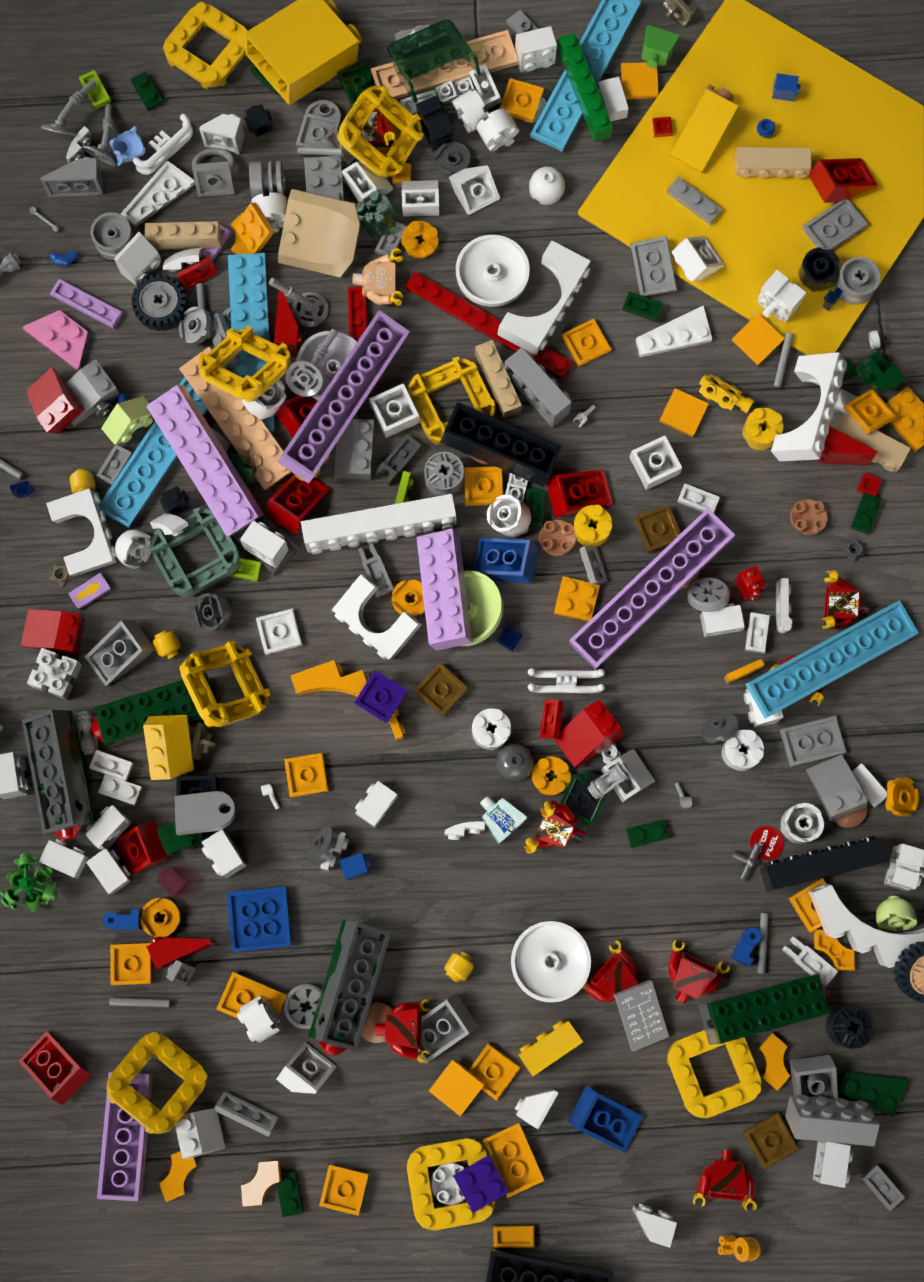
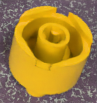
[742,408,783,451]
[573,505,612,547]

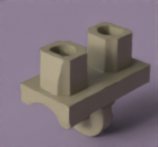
[663,0,697,27]
[189,723,216,761]

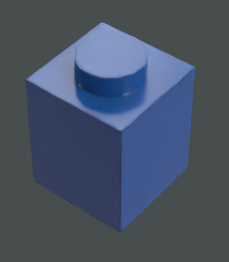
[772,73,801,102]
[339,853,371,880]

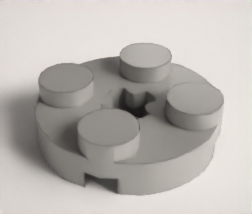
[179,307,212,345]

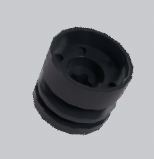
[825,1006,874,1049]

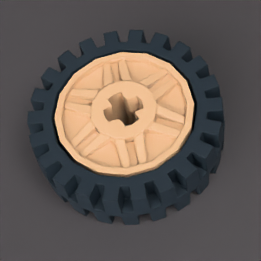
[894,941,924,1003]

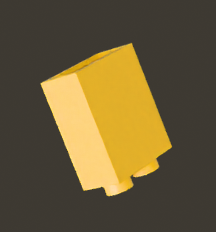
[245,0,362,106]

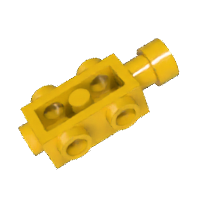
[699,374,754,414]

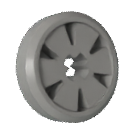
[687,577,730,612]
[284,984,322,1029]

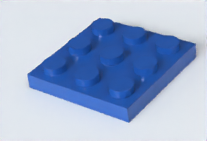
[227,886,292,953]

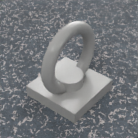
[192,148,235,197]

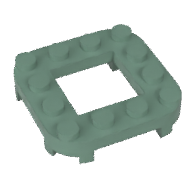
[149,507,240,598]

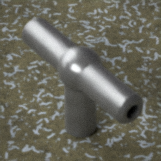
[731,843,762,881]

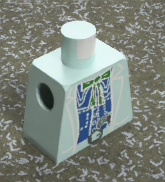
[480,796,527,844]

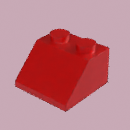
[116,821,169,876]

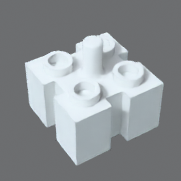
[757,270,806,322]
[27,648,82,700]
[884,844,924,891]

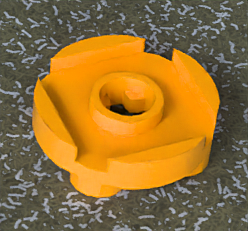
[401,221,438,259]
[392,580,425,618]
[532,757,571,796]
[885,777,919,817]
[140,898,181,937]

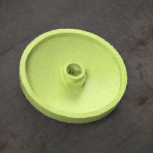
[461,571,504,646]

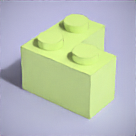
[101,396,153,445]

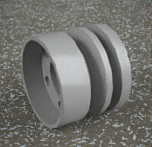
[249,160,286,199]
[424,451,464,497]

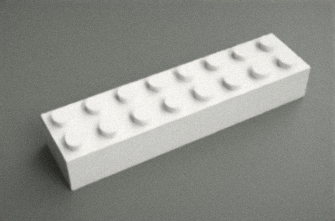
[301,494,456,554]

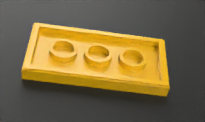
[670,89,739,173]

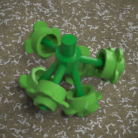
[0,853,58,912]

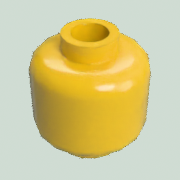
[69,469,96,494]
[152,629,181,659]
[444,952,474,983]

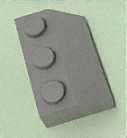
[334,419,375,481]

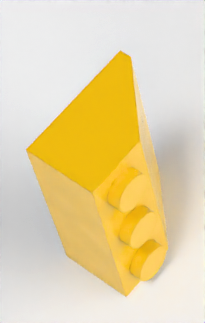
[143,715,194,780]
[518,1020,583,1076]

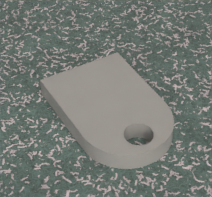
[295,100,341,148]
[174,791,236,835]

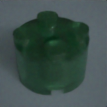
[356,191,398,236]

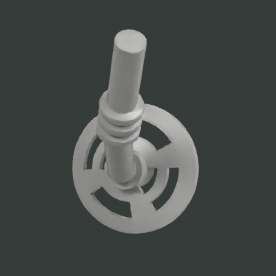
[41,80,97,136]
[82,104,117,166]
[269,278,329,327]
[286,329,338,396]

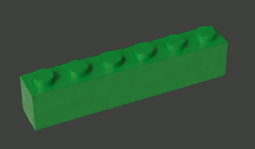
[557,32,613,143]

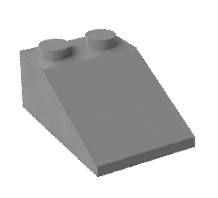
[41,157,103,197]
[66,359,119,426]
[85,619,155,686]
[806,754,868,822]
[418,993,479,1063]
[790,1055,838,1100]

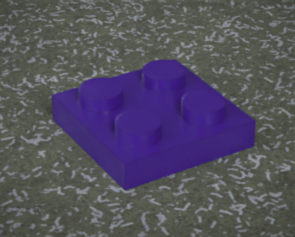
[354,670,408,724]
[453,1155,509,1213]

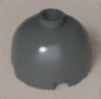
[194,593,232,631]
[496,743,534,783]

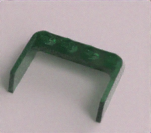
[387,20,481,103]

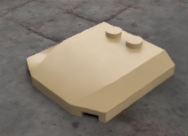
[278,189,361,277]

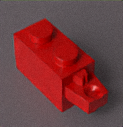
[734,565,766,602]

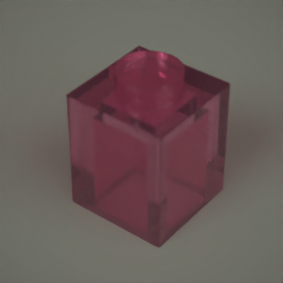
[156,866,189,897]

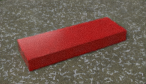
[347,287,368,342]

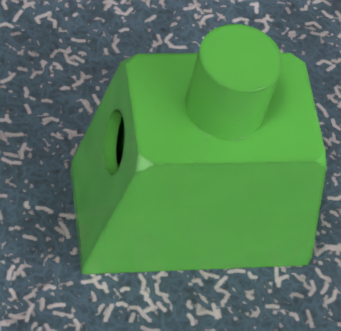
[641,25,680,68]

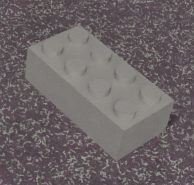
[304,156,344,201]
[504,348,571,428]
[785,1094,880,1146]

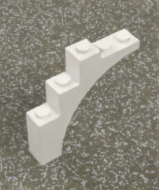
[808,884,924,968]

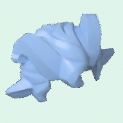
[109,126,145,166]

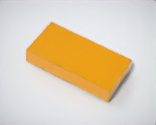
[724,659,764,684]
[493,1225,535,1248]

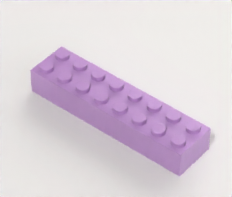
[146,385,264,537]

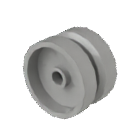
[90,212,134,260]
[835,257,880,305]

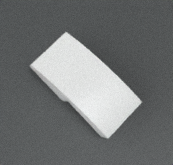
[435,76,475,104]
[66,126,93,163]
[163,248,201,272]
[505,473,528,502]
[150,514,188,536]
[852,763,887,808]
[444,821,485,840]
[320,832,349,871]

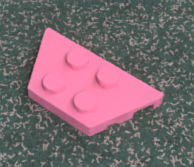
[23,310,89,371]

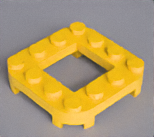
[163,2,247,89]
[337,86,424,179]
[198,326,291,402]
[408,357,495,445]
[179,641,270,727]
[667,1030,761,1118]
[107,1032,207,1134]
[407,1138,495,1230]

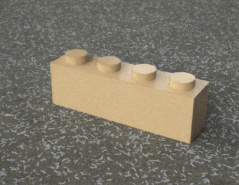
[735,147,811,178]
[145,221,222,250]
[475,340,522,419]
[834,413,911,472]

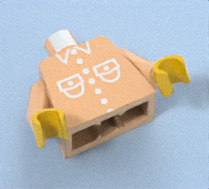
[352,248,403,306]

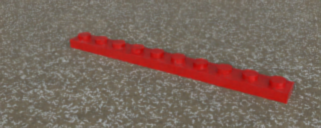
[405,272,573,380]

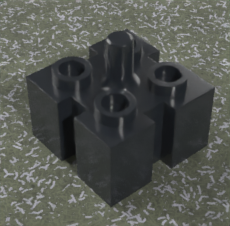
[416,95,458,152]

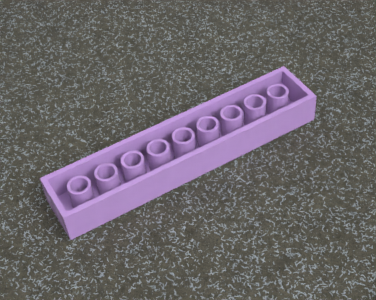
[277,310,410,483]
[569,508,735,670]

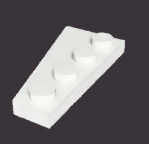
[121,161,196,227]
[635,306,712,358]

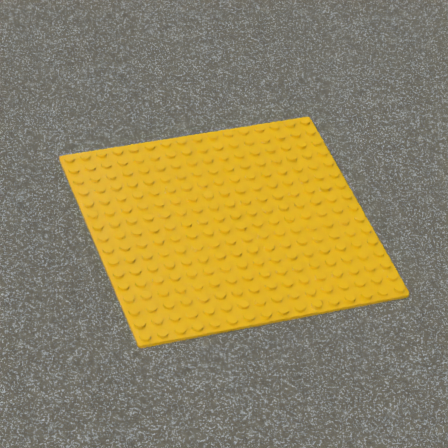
[578,0,924,355]

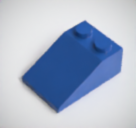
[472,538,539,584]
[568,1086,643,1153]

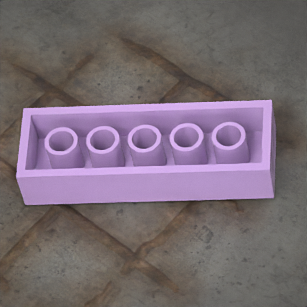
[417,529,473,651]
[97,1071,153,1201]

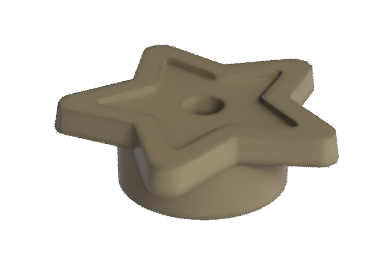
[49,564,74,587]

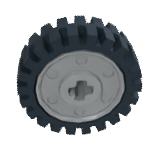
[131,274,188,331]

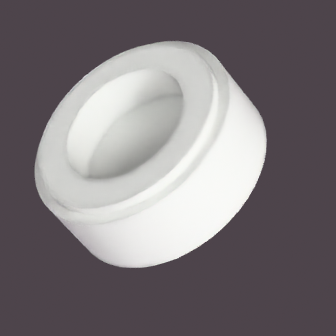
[869,330,880,350]

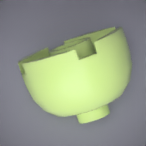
[876,896,917,932]

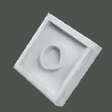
[256,608,303,655]

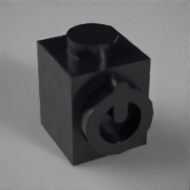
[243,104,272,137]
[159,486,189,515]

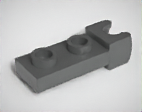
[375,434,422,486]

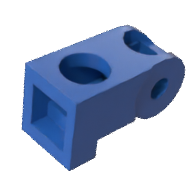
[102,909,142,930]
[730,927,761,967]

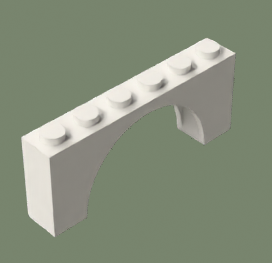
[497,241,591,355]
[771,352,847,461]

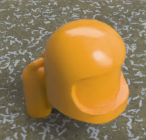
[718,1235,761,1262]

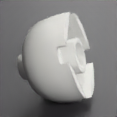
[529,167,565,205]
[115,530,151,569]

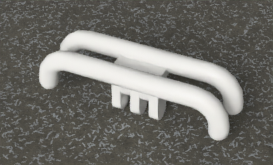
[133,114,193,175]
[528,668,605,693]

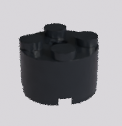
[798,247,840,292]

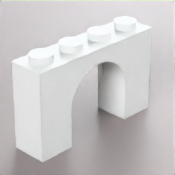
[46,489,117,577]
[332,575,422,660]

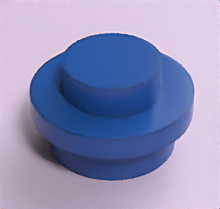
[757,119,775,137]

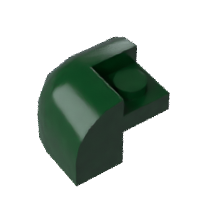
[854,350,906,391]
[157,820,207,857]

